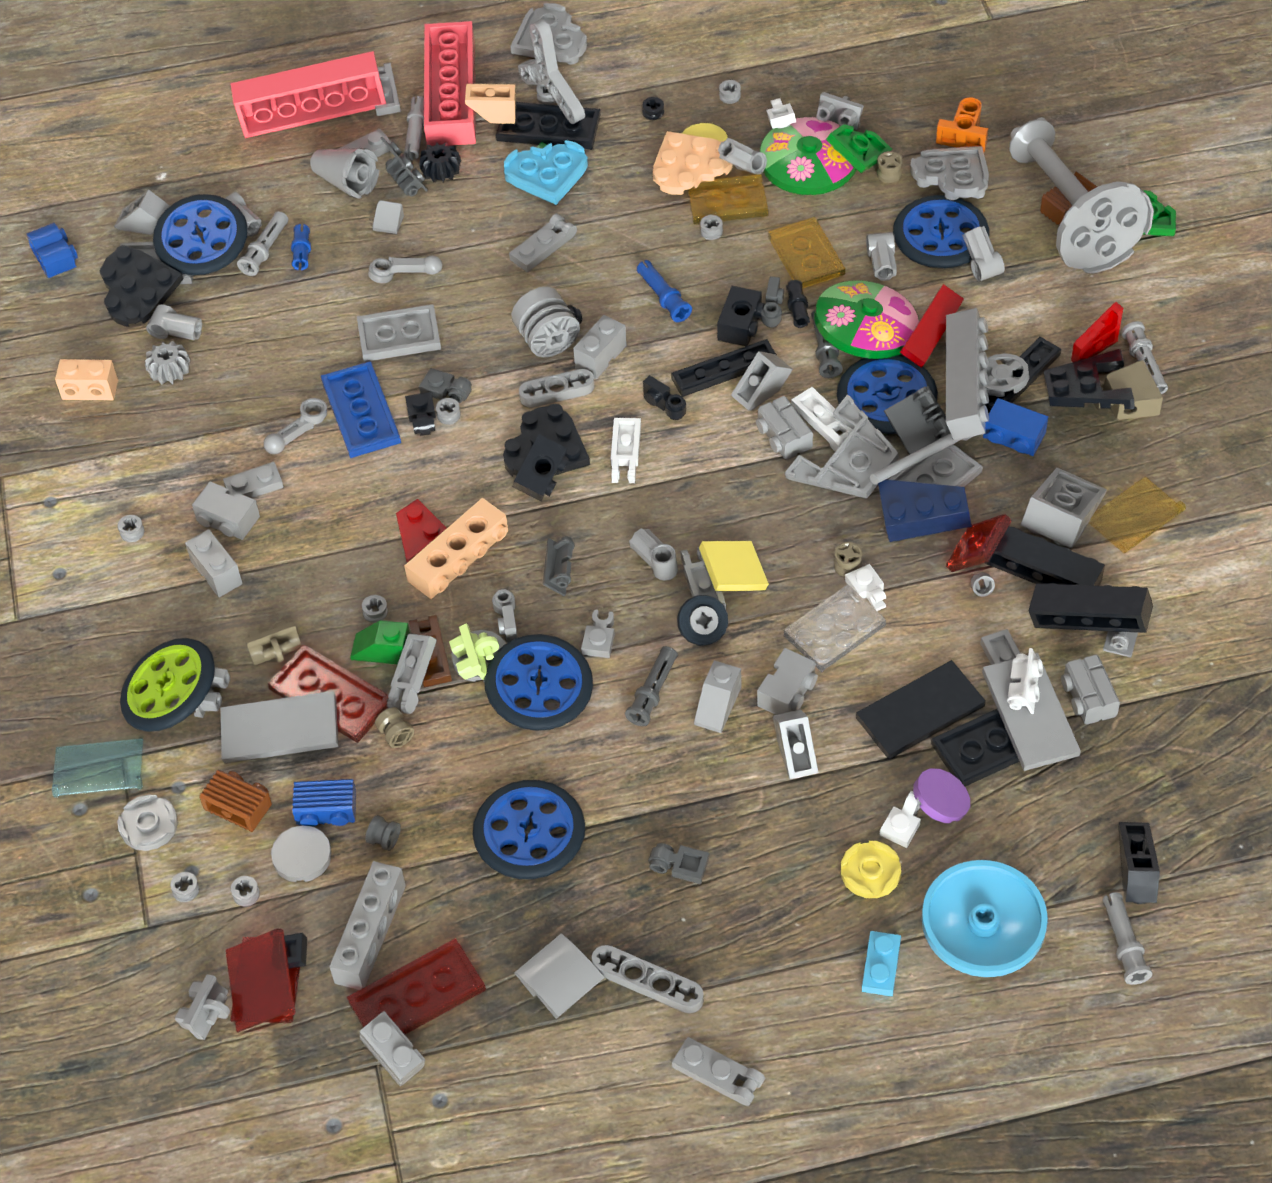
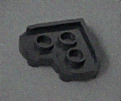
[100,245,184,327]
[503,404,590,477]

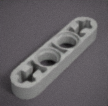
[592,945,704,1013]

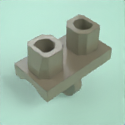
[245,620,302,666]

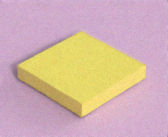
[699,541,769,591]

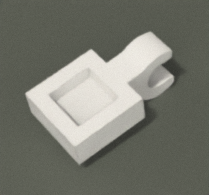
[766,98,796,129]
[845,564,886,611]
[880,791,921,848]

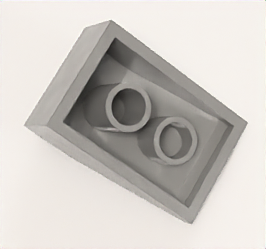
[1021,468,1107,548]

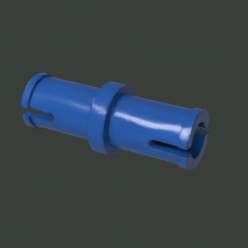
[291,224,311,270]

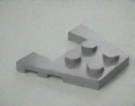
[785,395,899,498]

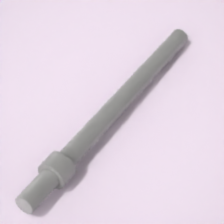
[870,433,974,485]

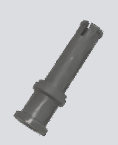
[811,310,843,378]
[625,646,678,726]

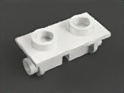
[1007,648,1043,714]

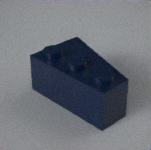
[878,480,972,542]

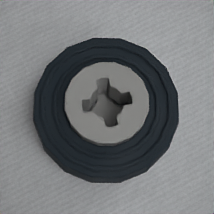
[677,595,728,646]

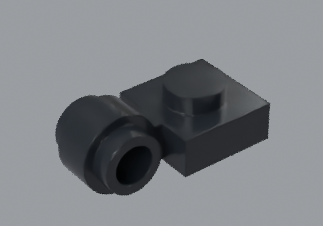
[643,375,687,420]
[405,392,436,436]

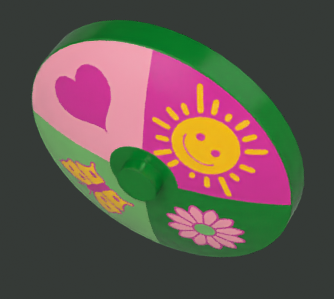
[760,117,857,195]
[814,280,919,359]

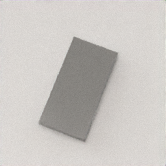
[982,653,1081,771]
[220,691,339,764]

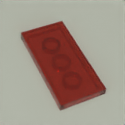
[268,645,389,743]
[346,938,486,1035]

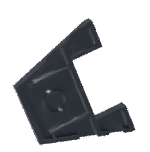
[1044,349,1135,409]

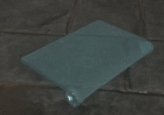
[52,738,143,798]

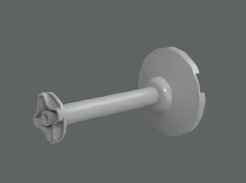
[1009,117,1154,274]

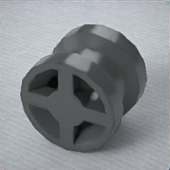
[365,815,401,851]

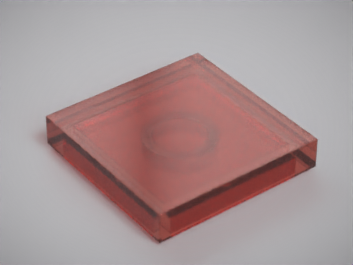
[946,514,1012,572]

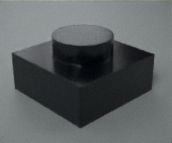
[273,933,307,970]

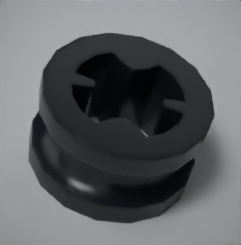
[642,97,664,120]

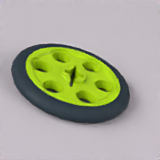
[120,638,215,732]

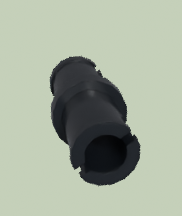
[786,280,810,328]

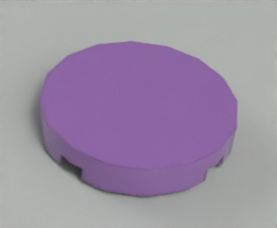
[913,768,970,823]

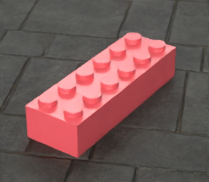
[424,21,476,146]
[230,51,386,138]

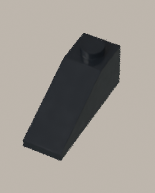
[1118,822,1160,904]

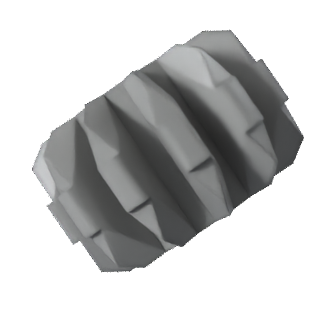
[145,341,190,385]

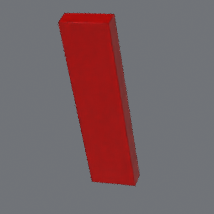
[900,284,964,367]

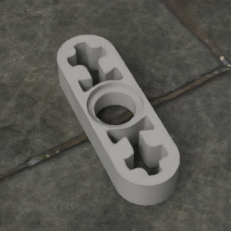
[519,369,595,408]

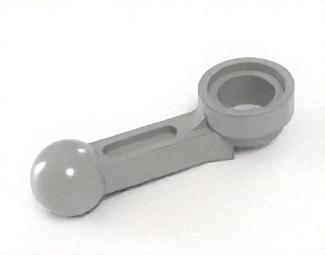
[368,255,442,283]
[263,398,327,455]

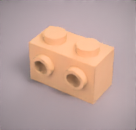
[55,359,118,400]

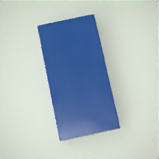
[321,361,401,458]

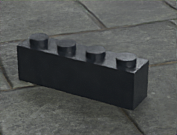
[985,523,1105,586]
[1028,583,1153,633]

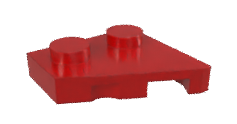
[1071,302,1123,362]
[396,499,447,563]

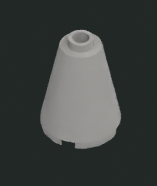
[310,148,379,198]

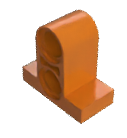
[936,97,988,152]

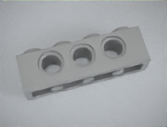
[329,861,406,991]

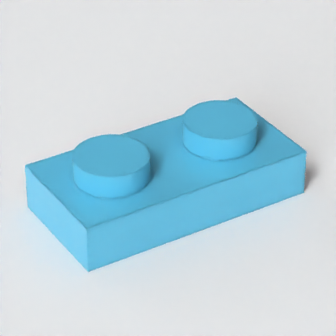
[862,931,901,996]

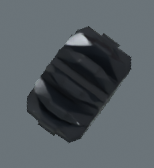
[419,142,461,183]

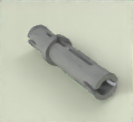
[403,96,424,161]

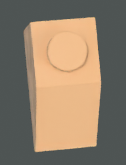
[465,84,516,124]

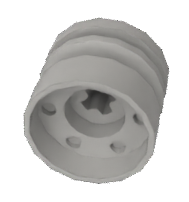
[511,287,580,358]

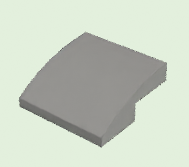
[514,933,605,1019]

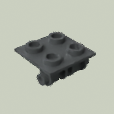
[381,137,428,197]
[884,386,950,455]

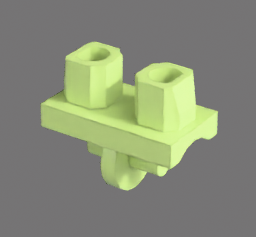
[449,623,499,680]

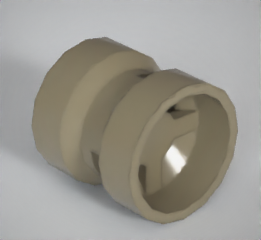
[375,707,414,748]

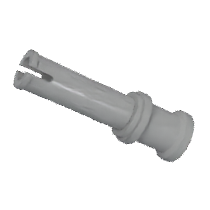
[237,211,289,276]
[1121,321,1168,394]
[1102,892,1153,985]

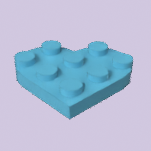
[504,140,588,205]

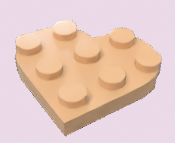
[653,131,733,195]

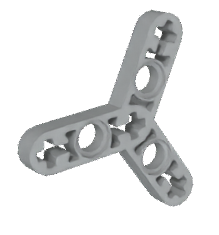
[518,19,585,124]

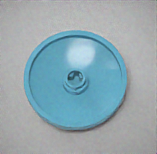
[922,860,1048,977]

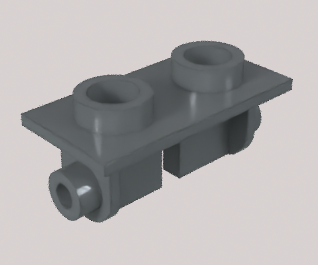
[543,536,575,596]

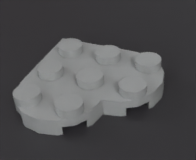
[511,3,587,64]
[910,146,989,200]

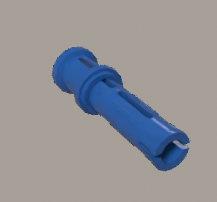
[637,260,692,322]

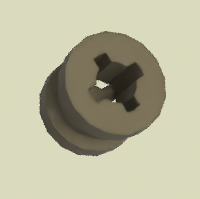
[877,151,902,183]
[834,542,862,577]

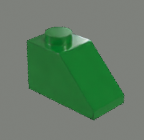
[350,620,410,665]

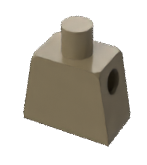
[1094,360,1163,420]

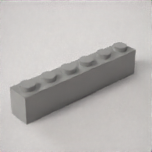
[946,308,989,441]

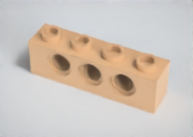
[404,498,508,599]

